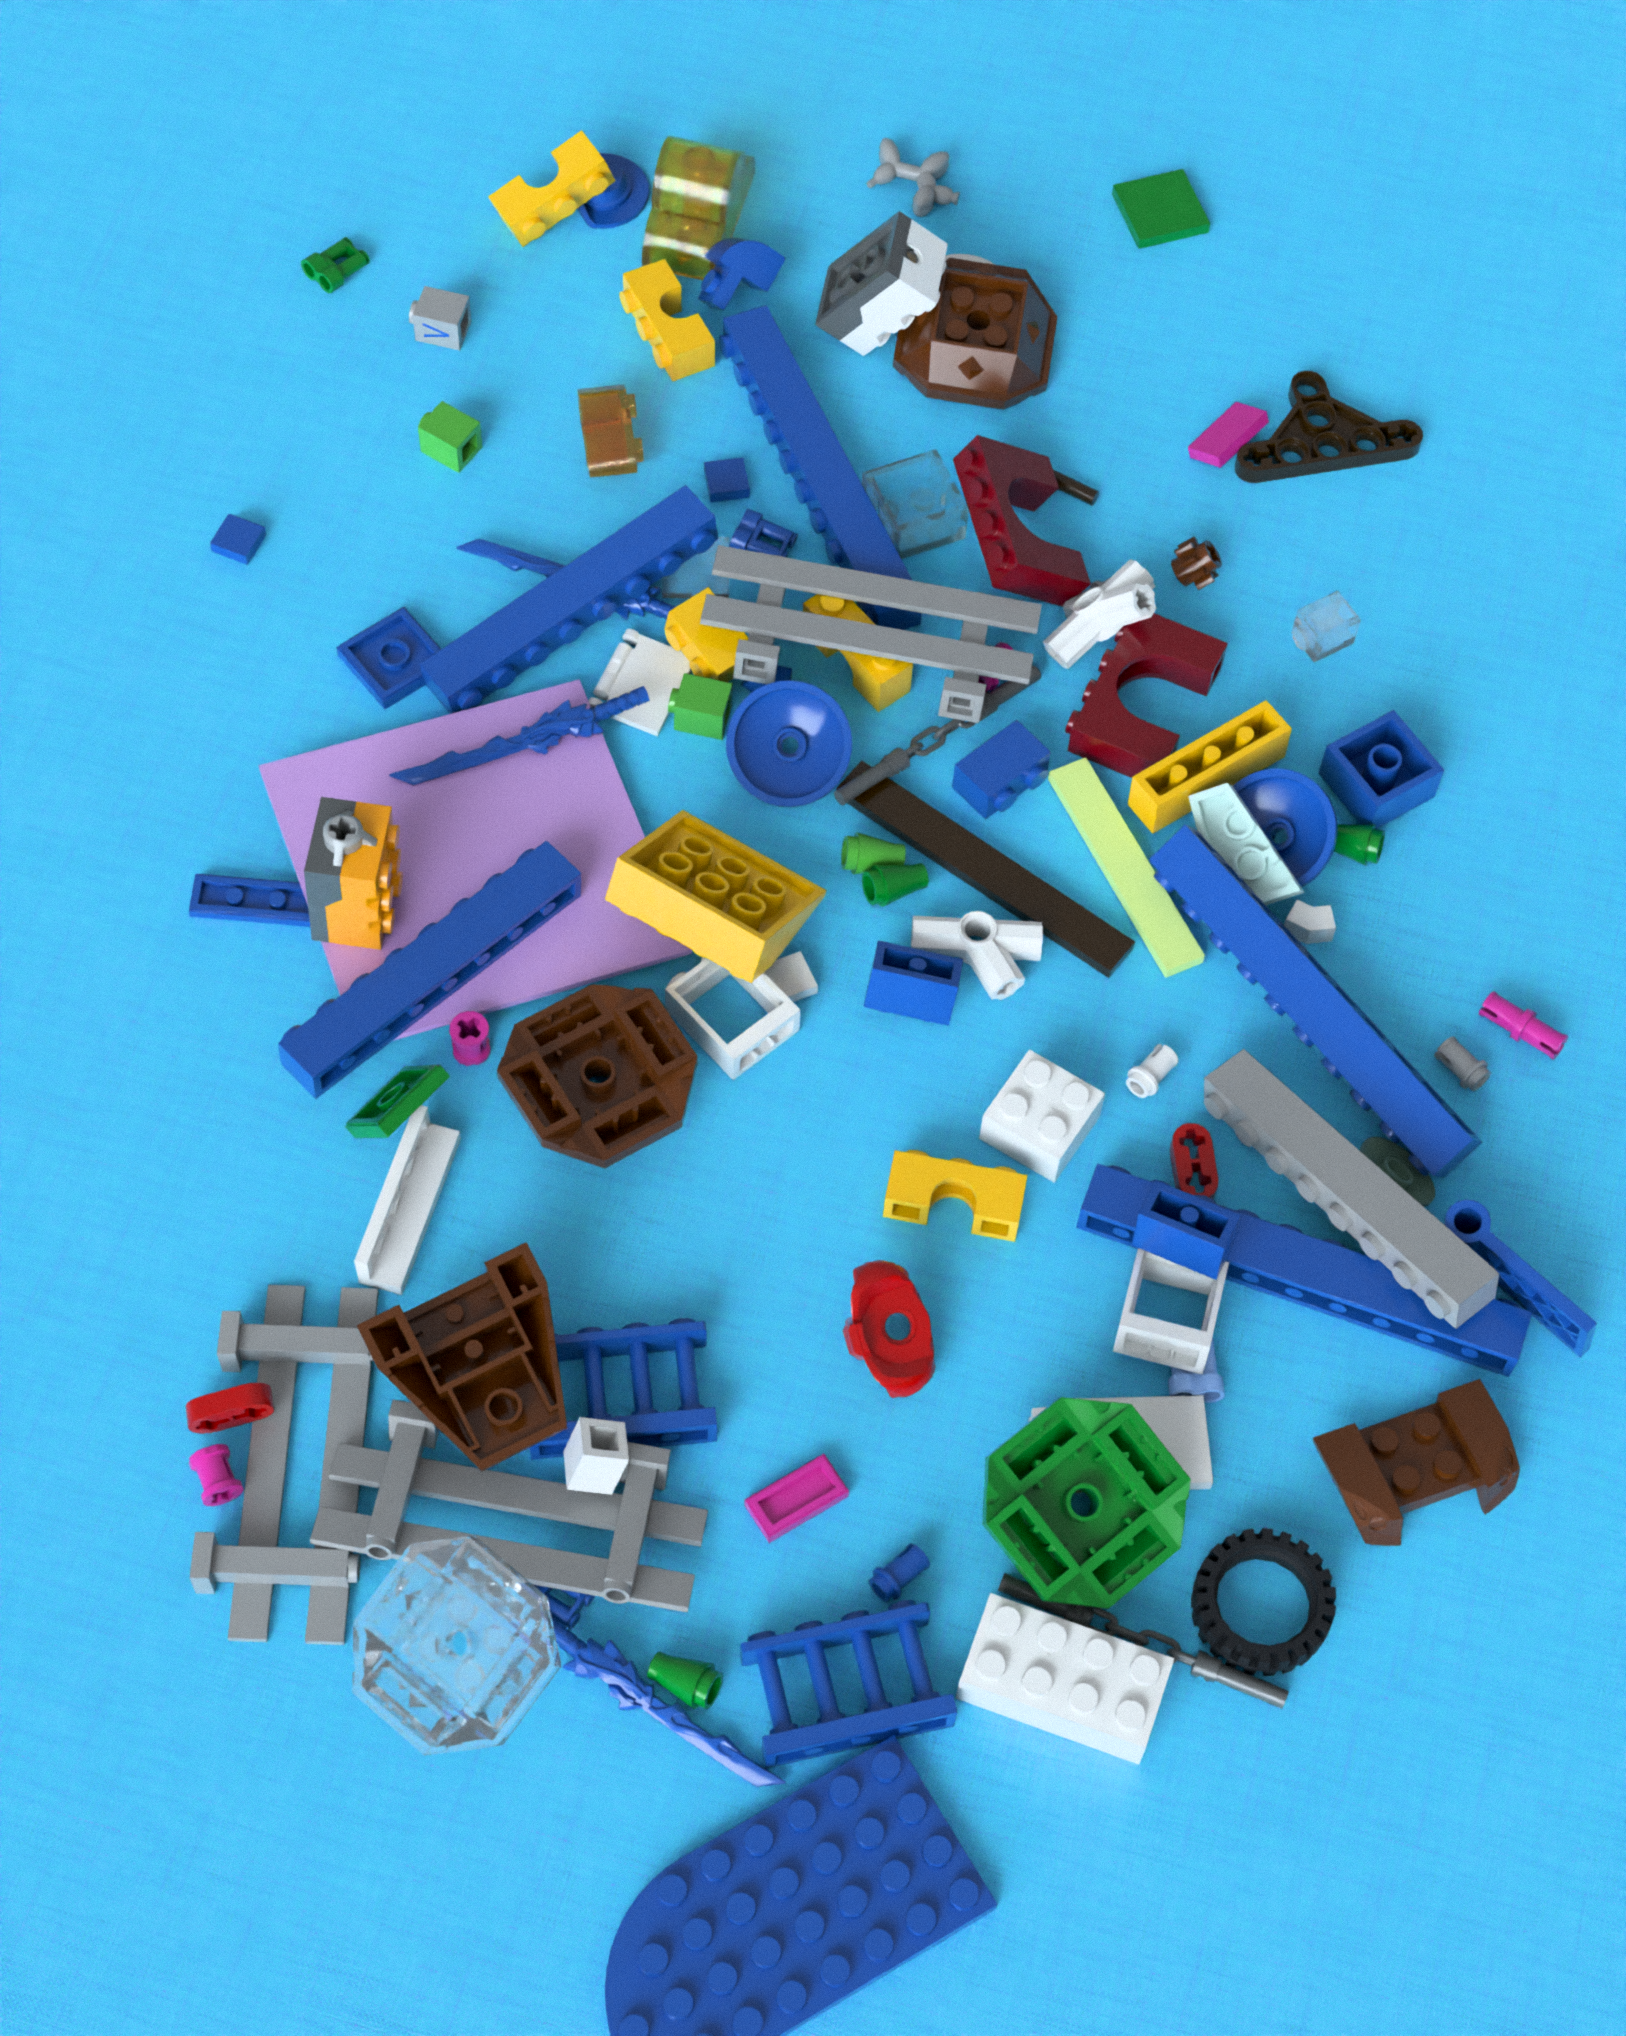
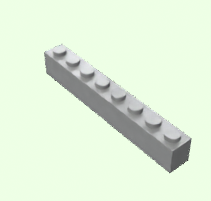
[1204,1049,1499,1329]

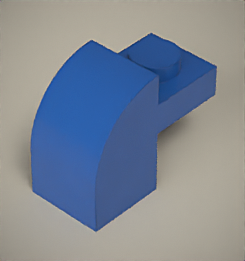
[698,237,786,310]

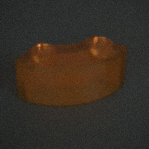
[577,384,644,478]

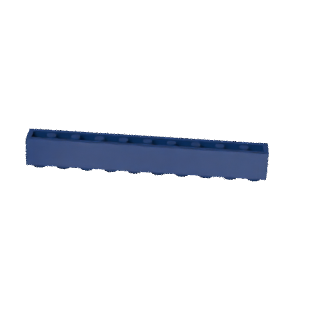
[719,305,922,630]
[1149,824,1483,1178]
[1076,1163,1532,1377]

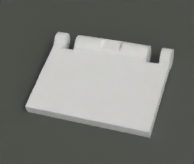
[589,629,691,737]

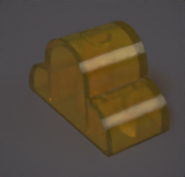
[642,135,755,280]

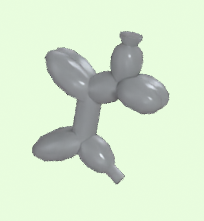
[866,137,960,217]

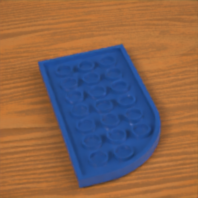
[605,1735,998,2036]

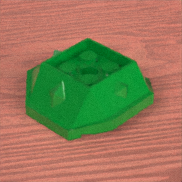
[982,1397,1191,1609]

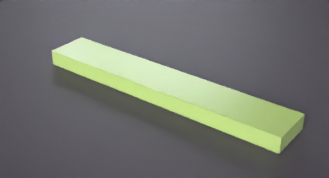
[1048,757,1205,978]

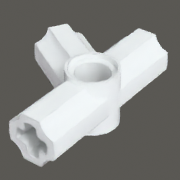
[1043,559,1157,669]
[911,911,1043,1000]

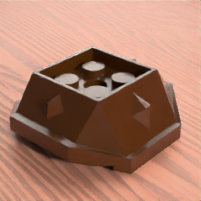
[892,258,1057,410]
[497,984,698,1169]

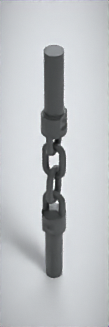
[834,665,1041,805]
[998,1573,1289,1709]

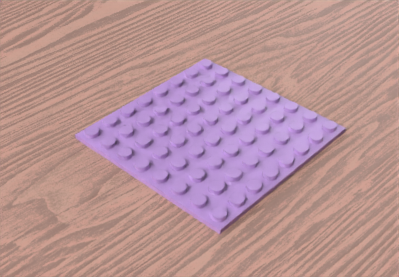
[258,679,692,1041]

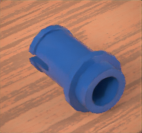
[869,1543,930,1602]

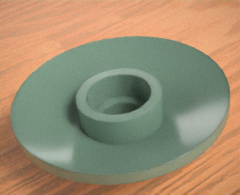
[1360,1137,1435,1207]

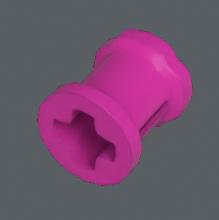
[449,1011,491,1066]
[189,1444,244,1506]

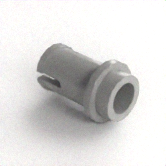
[1434,1036,1491,1091]

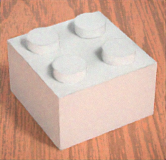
[979,1049,1105,1183]

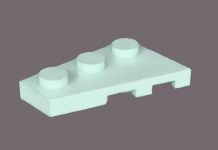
[1188,783,1305,905]

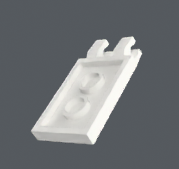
[1028,1395,1213,1493]

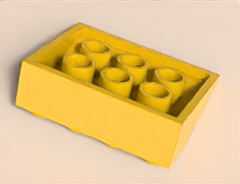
[605,810,827,983]

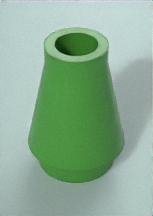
[841,832,906,875]

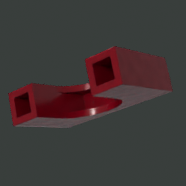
[953,435,1091,607]
[1065,613,1228,778]

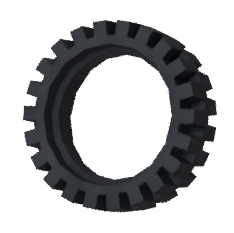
[1191,1528,1336,1676]

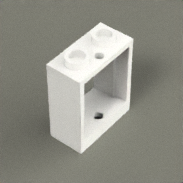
[665,957,801,1080]
[1112,1248,1229,1375]

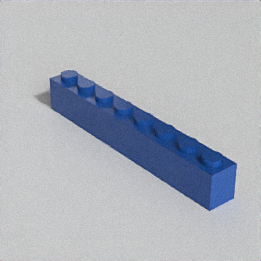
[419,485,718,714]
[278,840,582,1099]

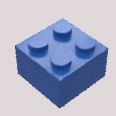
[1318,710,1444,829]

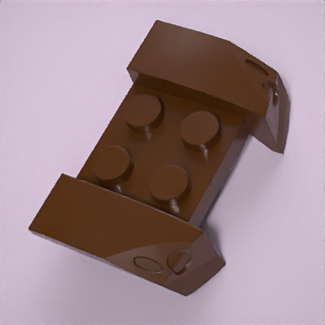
[1313,1379,1520,1546]

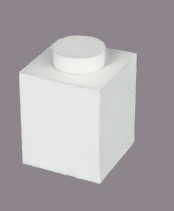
[563,1417,629,1495]

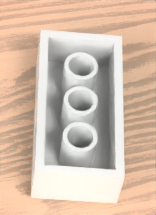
[955,1593,1175,1765]

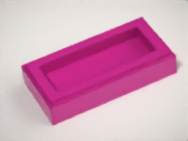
[1188,402,1269,468]
[744,1454,849,1543]

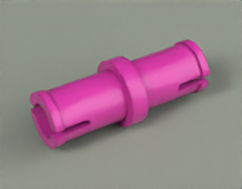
[1479,991,1568,1060]

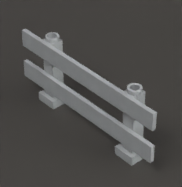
[700,545,1042,723]
[189,1285,379,1645]
[310,1399,708,1613]

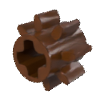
[1171,536,1222,590]

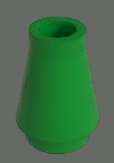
[1334,824,1385,866]
[862,863,929,907]
[647,1651,723,1709]

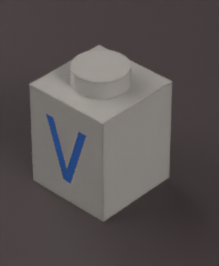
[409,286,472,351]

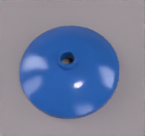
[726,680,852,807]
[1233,768,1338,887]

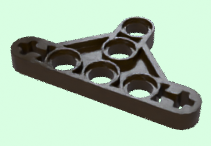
[1235,371,1423,483]

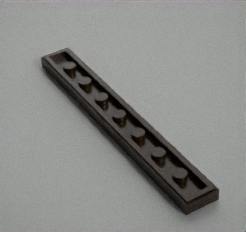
[836,761,1135,978]

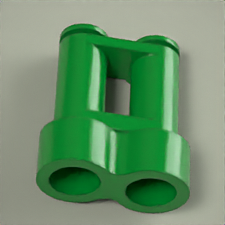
[301,237,370,293]

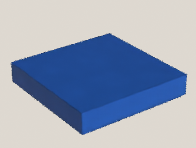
[336,607,441,710]

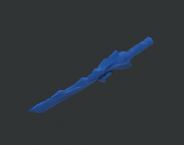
[456,539,676,620]
[389,686,650,785]
[521,1601,786,1787]

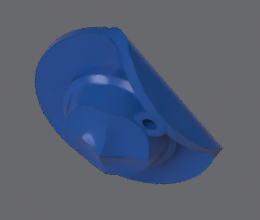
[555,153,649,229]

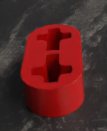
[1170,1123,1218,1199]
[186,1383,274,1434]

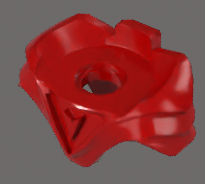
[842,1260,936,1398]

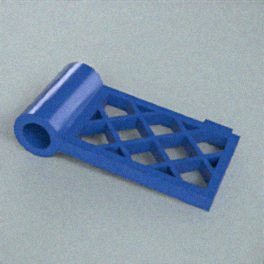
[1444,1199,1597,1358]

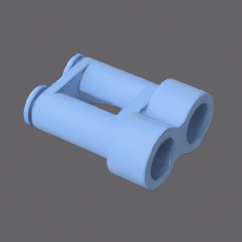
[1168,1337,1225,1403]

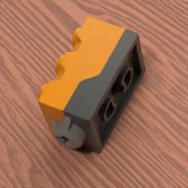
[304,797,403,950]

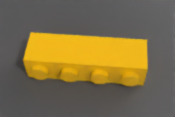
[1127,700,1292,834]

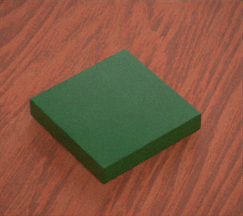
[1112,169,1210,249]
[345,1065,450,1138]

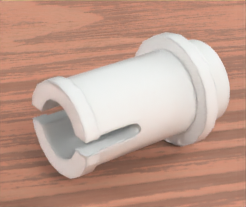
[1126,1044,1179,1098]

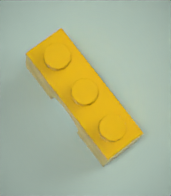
[488,130,616,247]
[619,259,715,381]
[803,594,913,712]
[883,1150,1028,1242]

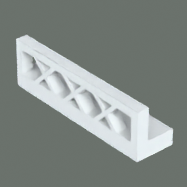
[354,1105,461,1295]

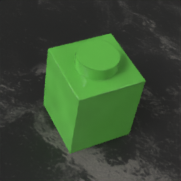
[418,401,483,473]
[668,673,733,740]

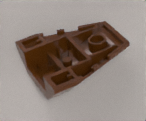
[357,1242,568,1471]

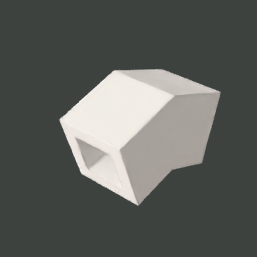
[1284,899,1336,944]

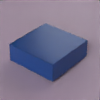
[704,457,750,502]
[210,514,266,565]

